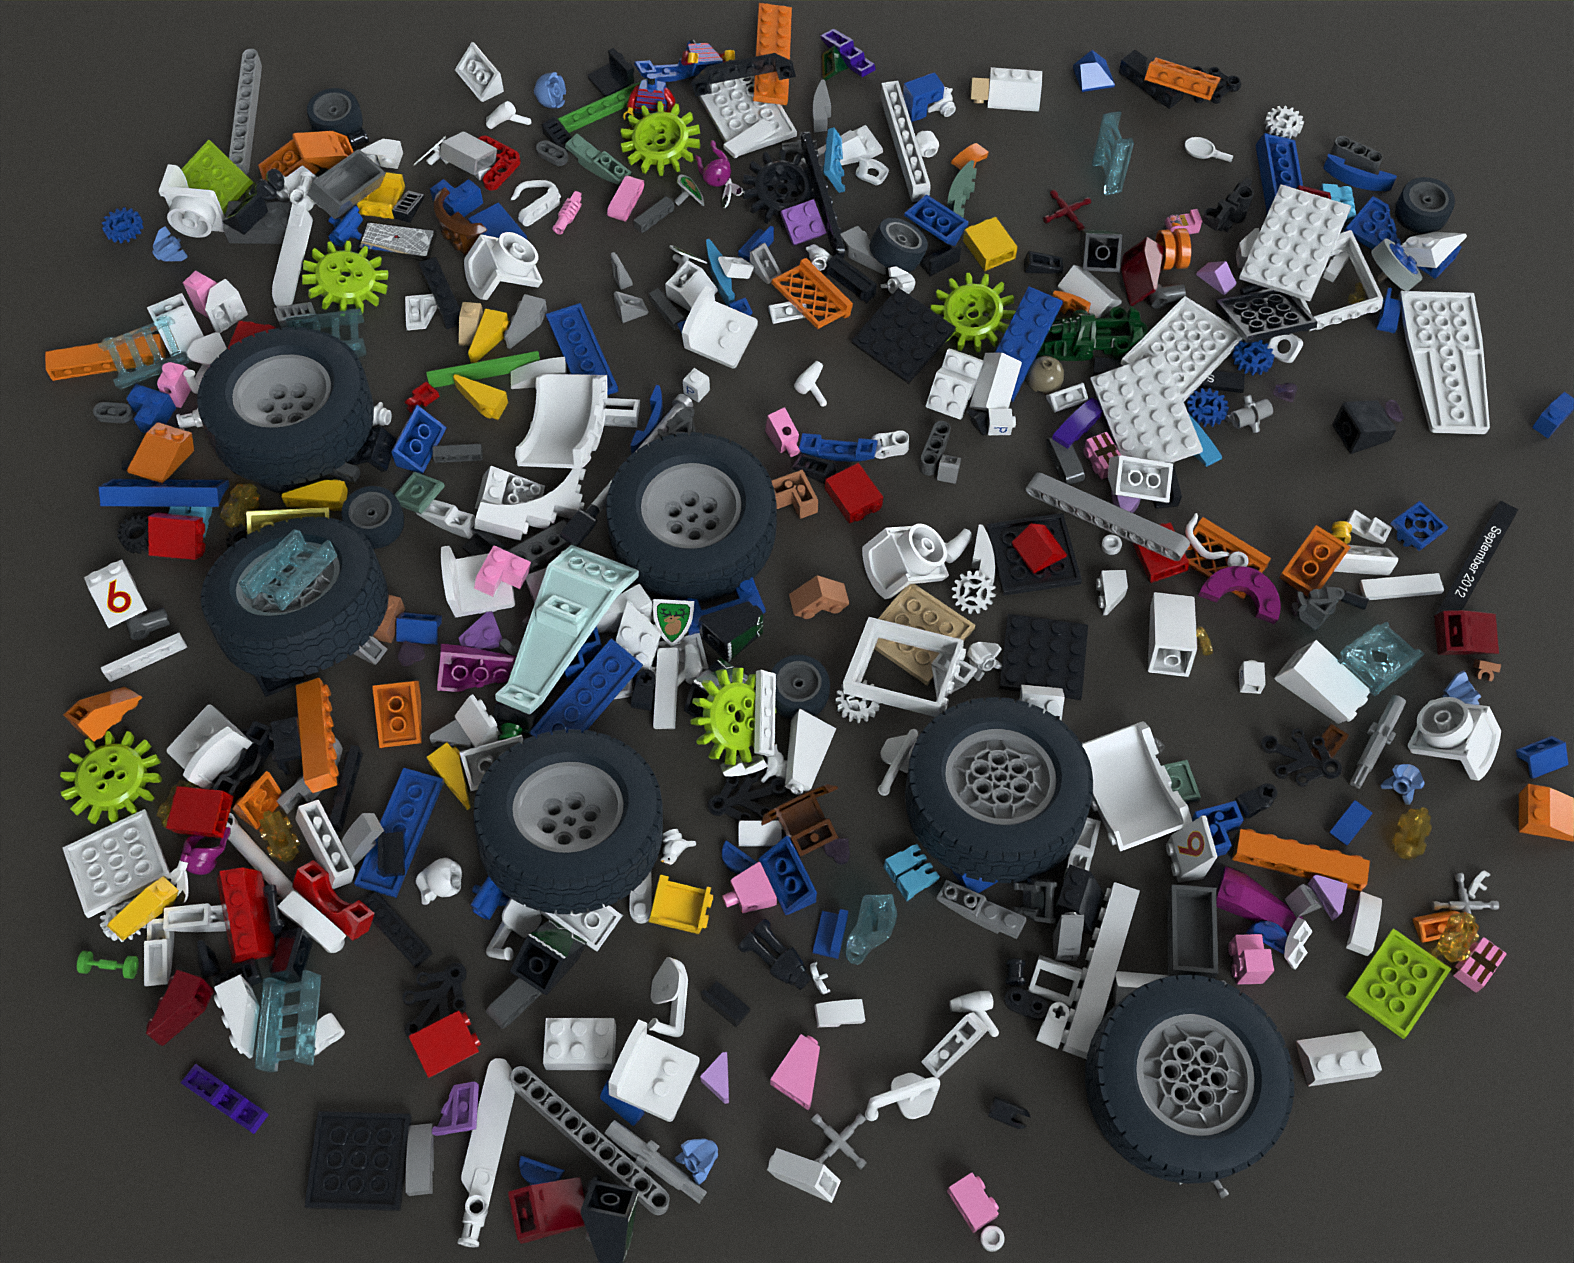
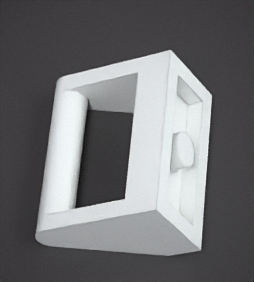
[603,398,640,427]
[1028,955,1082,1007]

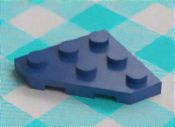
[1344,196,1401,250]

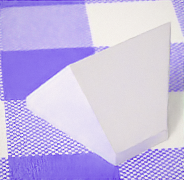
[931,653,977,697]

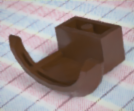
[434,187,487,255]
[761,784,838,857]

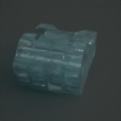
[846,894,898,964]

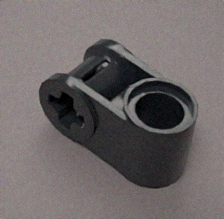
[631,669,656,711]
[1234,783,1278,819]

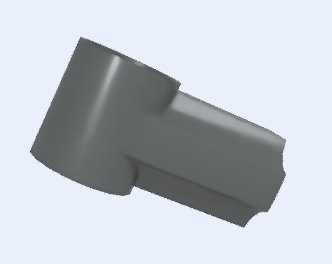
[1148,283,1186,309]
[125,607,170,640]

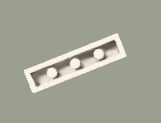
[295,799,355,889]

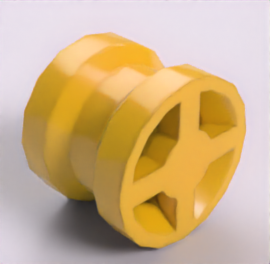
[1331,521,1352,544]

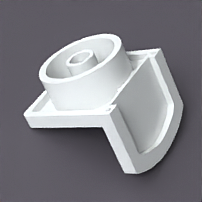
[159,164,225,238]
[464,232,542,300]
[682,285,758,369]
[862,524,949,599]
[441,546,515,618]
[1408,697,1501,781]
[167,705,252,789]
[608,1020,699,1122]

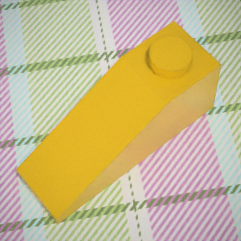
[468,309,510,363]
[453,374,508,420]
[282,479,348,511]
[427,743,470,810]
[107,876,179,940]

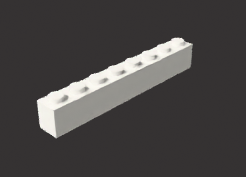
[880,81,931,202]
[1061,882,1140,1059]

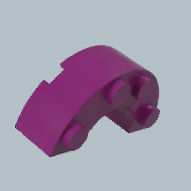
[1198,566,1280,625]

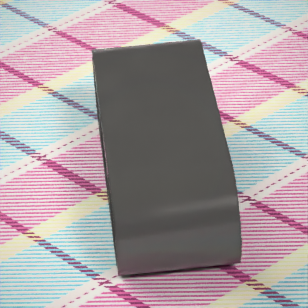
[1330,136,1383,174]
[919,421,951,476]
[1046,437,1085,485]
[486,978,542,1029]

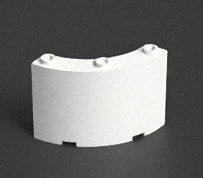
[515,374,607,469]
[1082,721,1192,851]

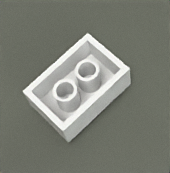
[543,1018,616,1070]

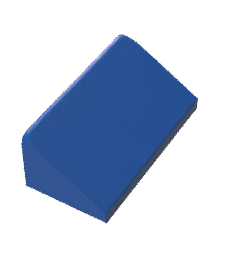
[600,1080,645,1126]

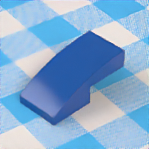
[1329,800,1373,846]

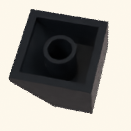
[269,927,313,984]

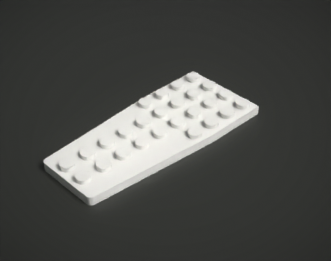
[1399,291,1490,434]

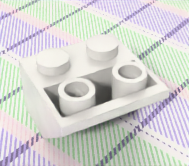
[665,260,718,311]
[205,279,248,334]
[1020,685,1064,721]
[455,695,500,748]

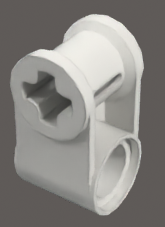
[871,431,909,459]
[1036,1002,1069,1049]
[298,1013,345,1056]

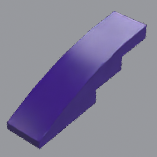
[821,29,876,77]
[1052,398,1103,449]
[181,1064,269,1134]

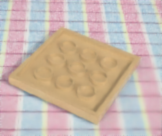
[874,584,975,686]

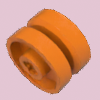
[1155,228,1191,270]

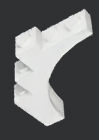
[474,468,586,541]

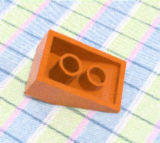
[258,138,320,180]
[127,422,194,483]
[1279,525,1351,597]
[373,681,422,748]
[232,771,282,830]
[1519,784,1574,842]

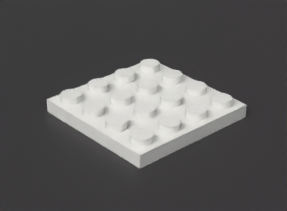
[63,809,171,918]

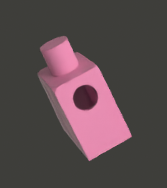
[157,362,191,408]
[765,407,800,457]
[722,862,777,913]

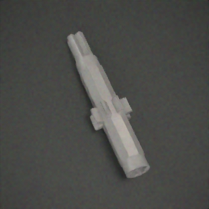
[1349,695,1406,789]
[604,1120,707,1203]

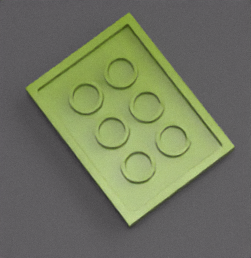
[181,140,254,214]
[1345,928,1451,1039]

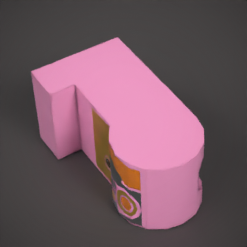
[1164,209,1202,234]

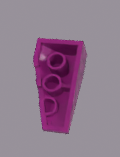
[437,644,517,692]
[1216,866,1303,935]

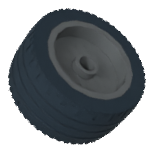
[307,88,363,136]
[1395,177,1455,234]
[869,218,928,273]
[341,486,404,549]
[771,654,830,720]

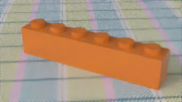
[45,334,166,381]
[296,678,339,793]
[1232,829,1370,892]

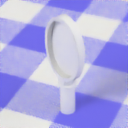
[1185,137,1233,162]

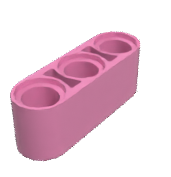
[607,175,644,221]

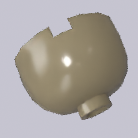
[1026,356,1064,394]

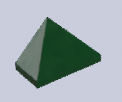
[822,46,848,81]

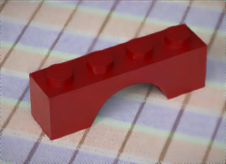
[292,860,375,941]

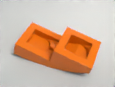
[951,143,989,170]
[1052,291,1091,314]

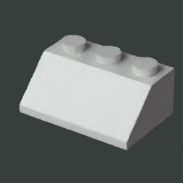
[988,67,1042,112]
[1108,455,1173,503]
[1296,1031,1382,1087]

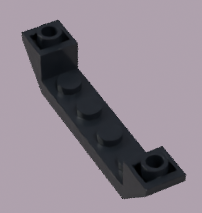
[691,53,796,97]

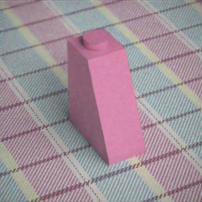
[183,270,218,318]
[770,1034,820,1110]

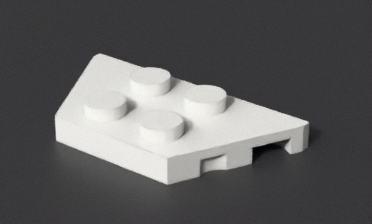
[615,601,662,673]

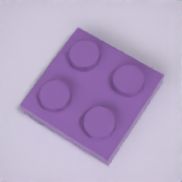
[780,199,827,246]

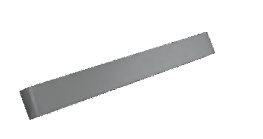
[229,49,262,175]
[1026,472,1190,561]
[510,1066,670,1215]

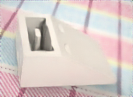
[147,293,204,360]
[475,466,545,509]
[214,975,260,1059]

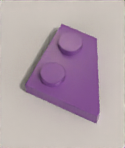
[459,611,503,651]
[432,1081,479,1136]

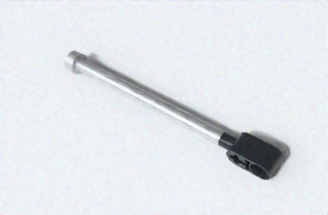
[560,394,693,547]

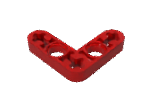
[478,136,521,191]

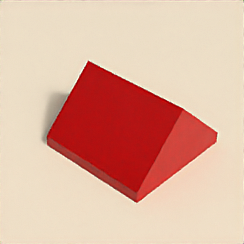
[1012,523,1067,574]

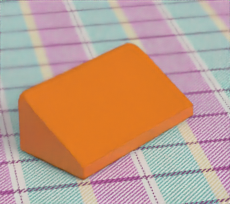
[1413,910,1463,943]

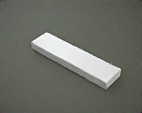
[1359,573,1444,600]
[101,633,187,682]
[653,648,679,729]
[754,670,776,756]

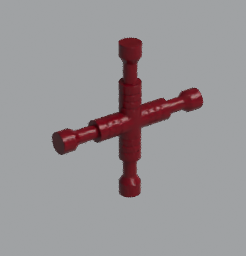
[1043,190,1091,231]

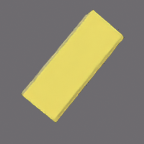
[246,507,329,535]

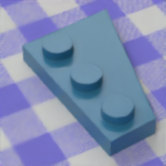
[823,128,845,193]

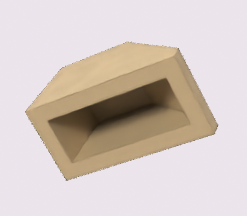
[970,77,990,103]
[459,302,483,346]

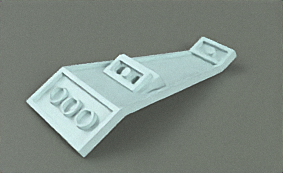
[495,545,639,715]

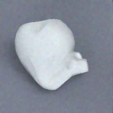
[416,858,462,905]

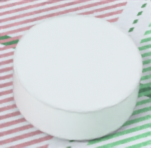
[1101,534,1122,555]
[1227,551,1248,567]
[980,1226,1005,1252]

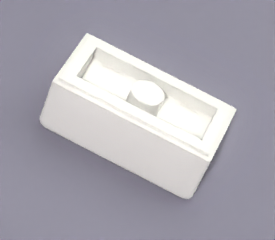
[718,256,754,279]
[768,302,807,324]
[1046,383,1089,412]
[739,821,782,846]

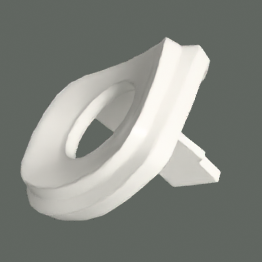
[856,157,889,185]
[1268,333,1303,363]

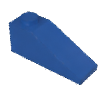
[1532,392,1574,438]

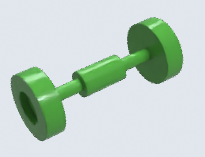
[77,951,139,979]

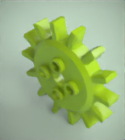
[621,101,700,176]
[302,240,388,315]
[931,273,1016,352]
[691,668,777,765]
[60,731,162,824]

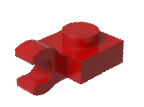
[405,381,439,413]

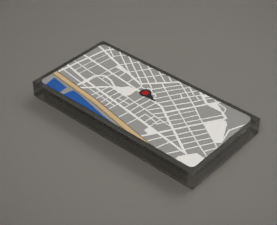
[357,221,437,261]

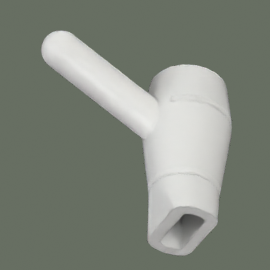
[486,101,531,129]
[794,361,827,407]
[944,529,972,563]
[677,644,703,686]
[949,991,999,1037]

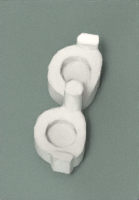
[1467,870,1491,899]
[810,962,830,995]

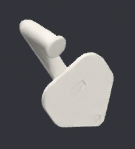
[183,332,227,394]
[878,729,918,796]
[486,898,541,961]
[648,957,688,1037]
[865,1073,940,1121]

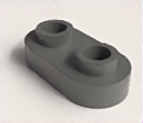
[536,140,568,166]
[93,402,133,423]

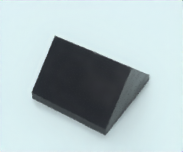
[222,192,268,235]

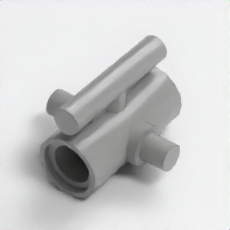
[1226,394,1273,433]

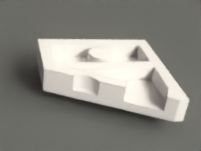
[405,294,438,330]

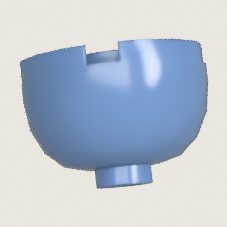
[534,72,566,108]

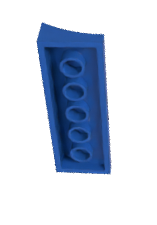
[1256,133,1303,214]
[99,479,229,507]

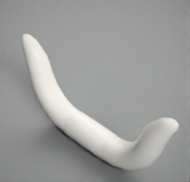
[511,180,561,200]
[1185,513,1230,560]

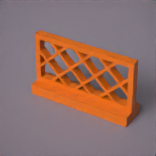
[1144,58,1221,100]
[771,258,853,329]
[1187,517,1271,599]

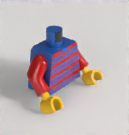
[681,40,735,76]
[623,73,675,120]

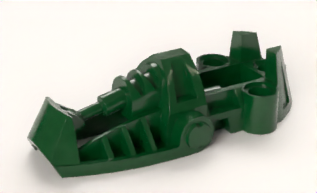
[1036,306,1147,361]

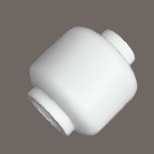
[916,131,939,158]

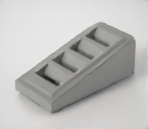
[611,252,633,290]
[274,302,317,329]

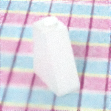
[767,1148,841,1203]

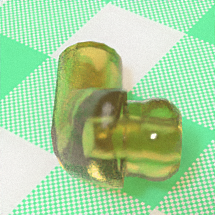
[1348,282,1365,305]
[1196,626,1214,656]

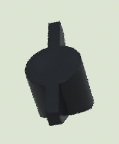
[966,409,988,436]

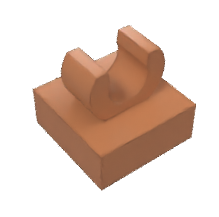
[1473,659,1501,681]

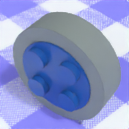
[1371,239,1422,291]

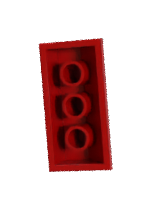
[217,867,276,964]

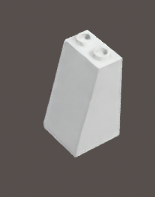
[1148,592,1197,677]
[1274,640,1371,724]

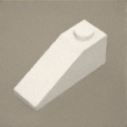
[921,1012,990,1078]

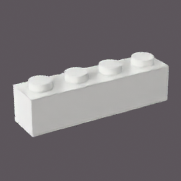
[1323,251,1349,282]

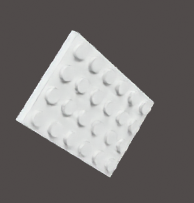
[698,76,797,158]
[1240,185,1351,301]
[1121,296,1244,402]
[1091,352,1203,463]

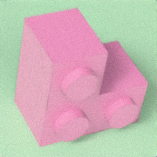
[474,546,531,597]
[1228,934,1274,984]

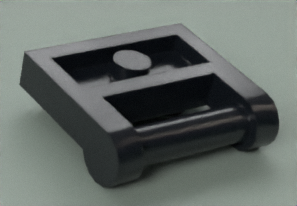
[263,884,288,939]

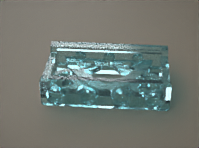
[1338,621,1425,696]

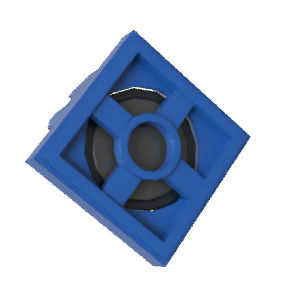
[1391,501,1449,551]

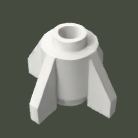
[881,267,915,294]
[967,642,1002,681]

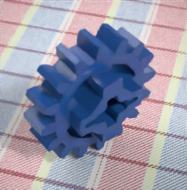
[102,207,144,243]
[1232,340,1275,376]
[1186,388,1229,427]

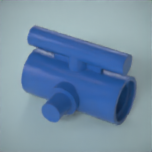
[328,206,363,247]
[470,875,510,920]

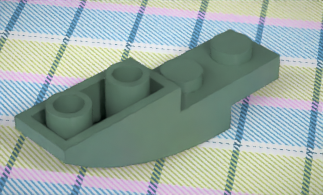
[565,134,631,185]
[947,160,977,218]

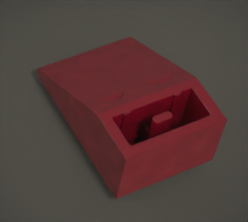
[1121,237,1164,306]
[1434,610,1499,655]
[145,970,214,1046]
[508,1177,585,1244]

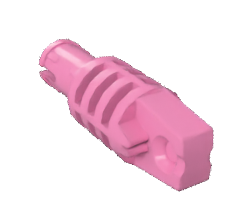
[553,191,582,234]

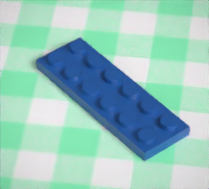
[995,287,1063,402]
[546,303,618,395]
[529,638,643,739]
[354,768,444,898]

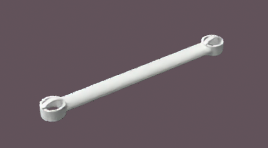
[225,813,345,953]

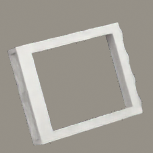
[1296,230,1383,331]
[843,617,966,717]

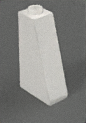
[785,709,836,795]

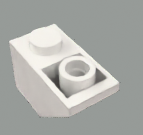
[361,139,403,169]
[1236,228,1259,268]
[1096,570,1128,615]

